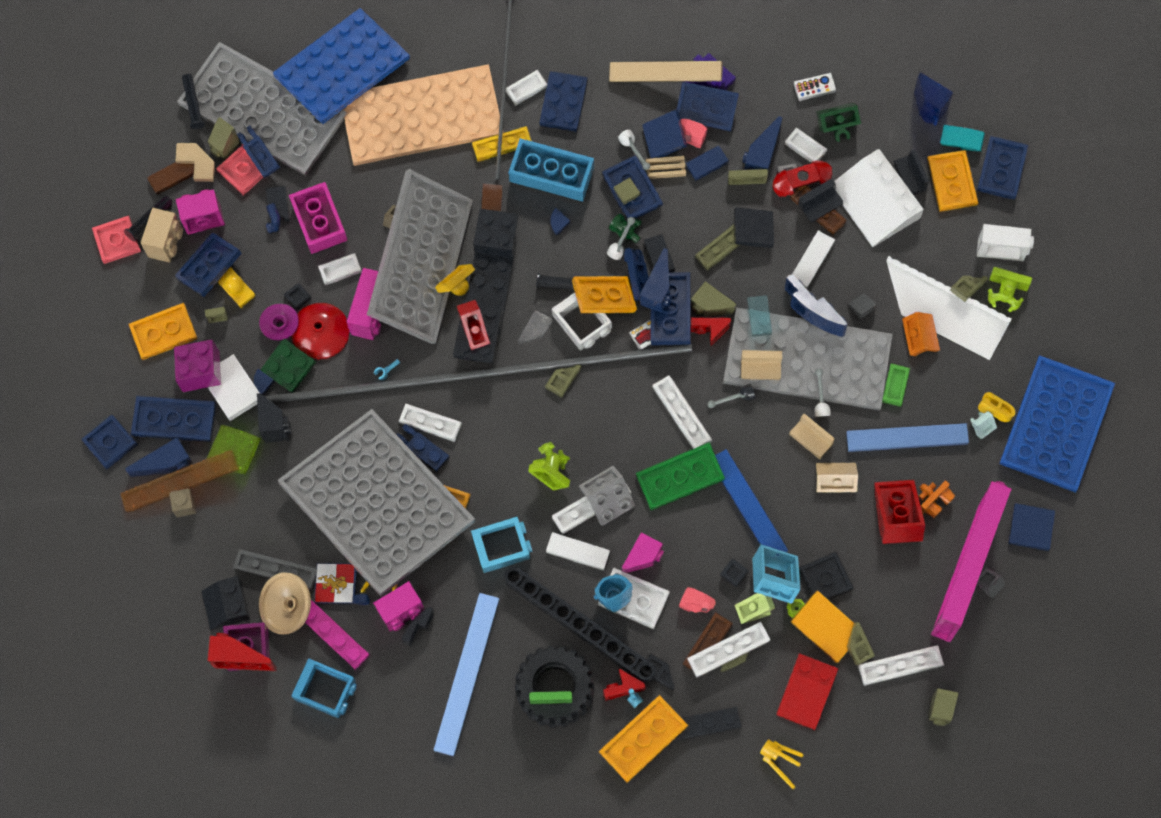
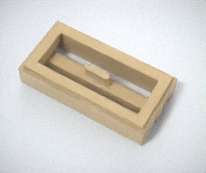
[646,156,686,179]

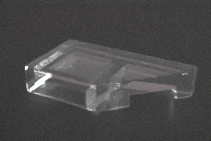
[518,310,552,344]

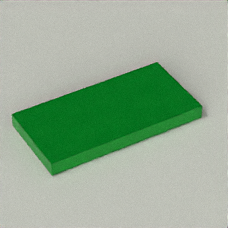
[635,442,725,511]

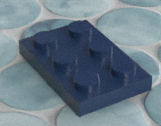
[539,71,588,132]
[676,82,739,131]
[977,136,1028,200]
[602,155,663,220]
[175,232,242,297]

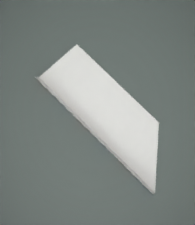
[886,256,1012,360]

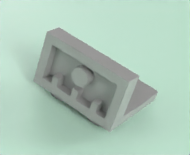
[579,466,635,526]

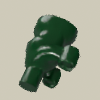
[608,214,642,244]

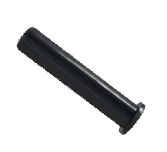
[182,73,205,129]
[124,195,172,242]
[536,273,574,290]

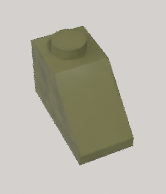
[208,117,240,160]
[691,281,737,317]
[929,689,958,726]

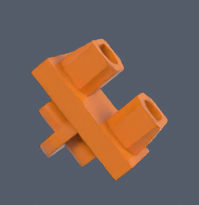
[918,480,955,518]

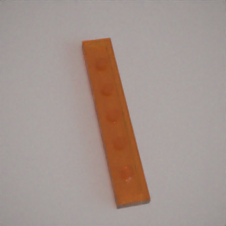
[120,450,239,513]

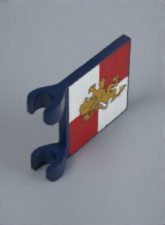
[314,563,370,605]

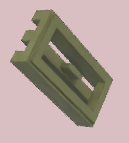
[728,169,768,185]

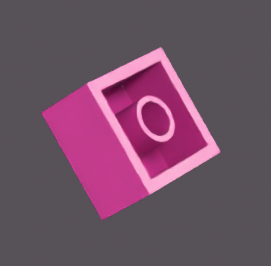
[176,190,225,235]
[374,581,425,632]

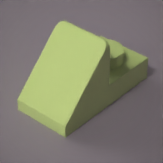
[735,593,775,624]

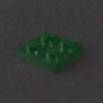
[260,339,316,393]

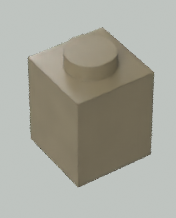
[169,488,197,518]

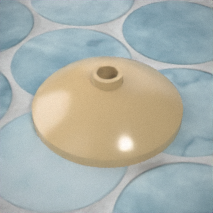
[259,573,311,634]

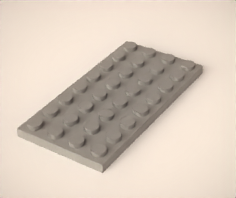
[177,42,347,176]
[367,169,473,344]
[723,307,892,410]

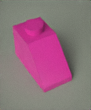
[622,533,664,573]

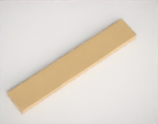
[609,61,723,82]

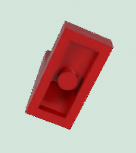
[691,318,731,346]
[603,669,645,701]

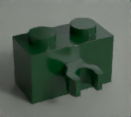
[816,102,861,142]

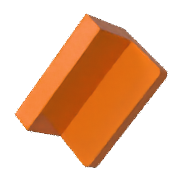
[902,312,940,356]

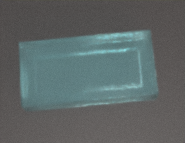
[747,295,772,337]

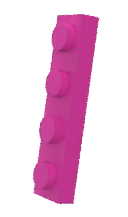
[305,600,370,670]

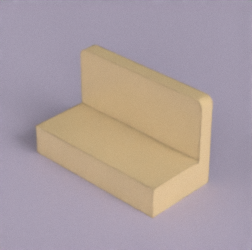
[741,350,782,380]
[789,414,835,459]
[816,463,858,492]

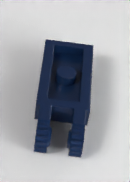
[237,125,281,178]
[624,248,649,301]
[396,424,449,472]

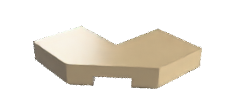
[176,143,215,182]

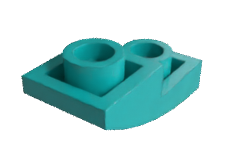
[940,125,985,152]

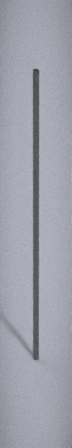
[265,344,692,403]

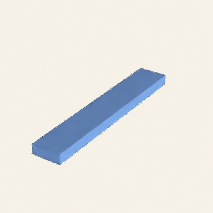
[846,423,969,452]

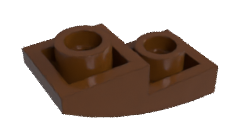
[481,184,502,211]

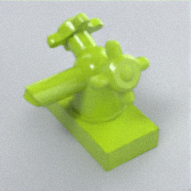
[988,267,1032,312]
[528,442,570,491]

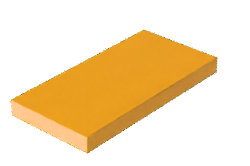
[599,695,688,783]

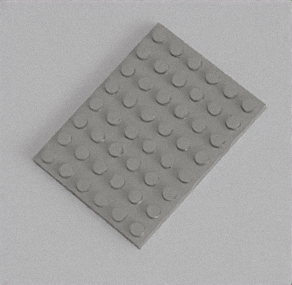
[278,409,475,596]

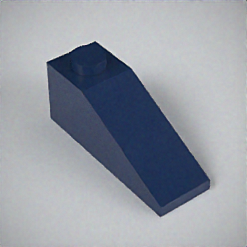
[742,116,783,170]
[640,248,672,313]
[125,438,192,477]

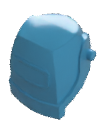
[593,574,633,613]

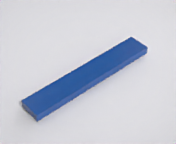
[715,449,789,556]

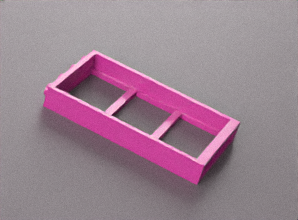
[931,481,1011,642]

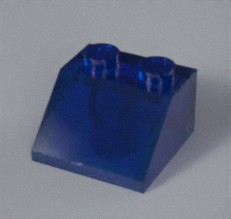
[914,72,953,126]

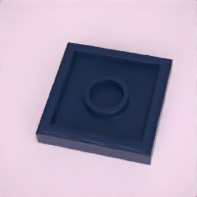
[642,110,687,158]
[81,414,138,470]
[1008,503,1055,551]

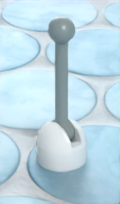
[618,130,650,170]
[607,217,635,260]
[815,368,831,417]

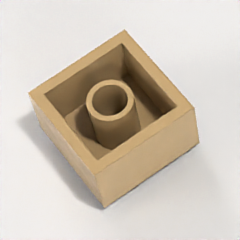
[141,208,183,262]

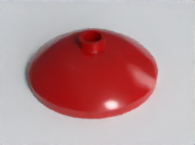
[291,303,350,360]

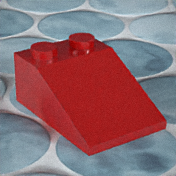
[874,480,925,544]
[208,633,277,671]
[776,653,838,730]

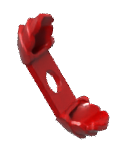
[773,160,832,197]

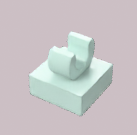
[970,411,997,439]

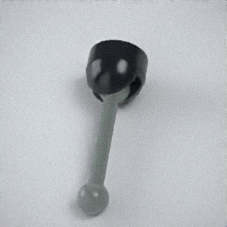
[707,383,755,408]

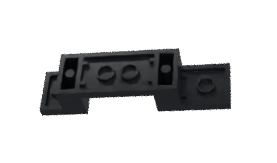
[453,209,519,363]

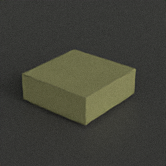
[613,178,640,205]
[205,307,228,323]

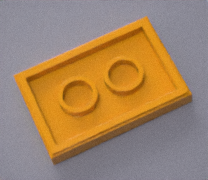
[927,150,978,212]
[572,276,637,313]
[129,303,198,360]
[790,591,854,663]

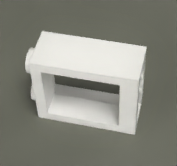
[976,224,1034,261]
[552,293,612,351]

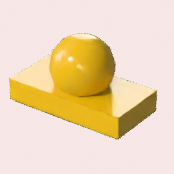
[435,264,475,296]
[217,267,256,308]

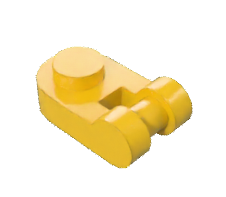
[978,392,1016,422]

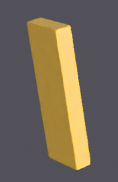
[472,126,532,162]

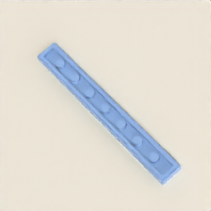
[434,593,500,756]

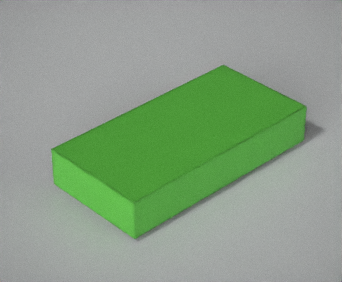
[882,364,910,407]
[529,691,572,704]

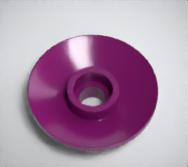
[259,304,299,340]

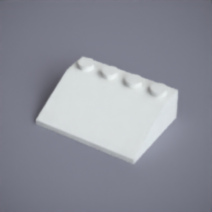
[834,149,924,247]

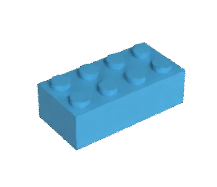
[508,138,594,202]

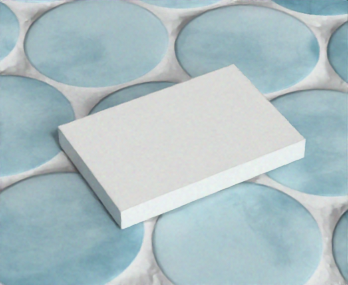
[208,354,259,421]
[597,568,670,630]

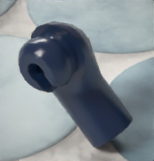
[266,203,280,233]

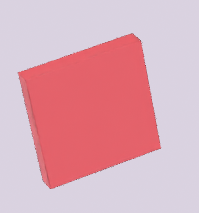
[216,144,263,196]
[92,216,141,264]

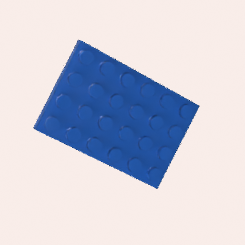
[273,8,410,124]
[999,355,1115,493]

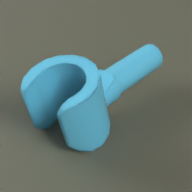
[374,359,400,380]
[627,689,644,709]

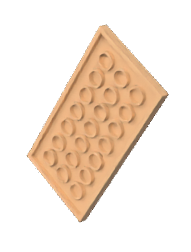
[343,64,504,166]

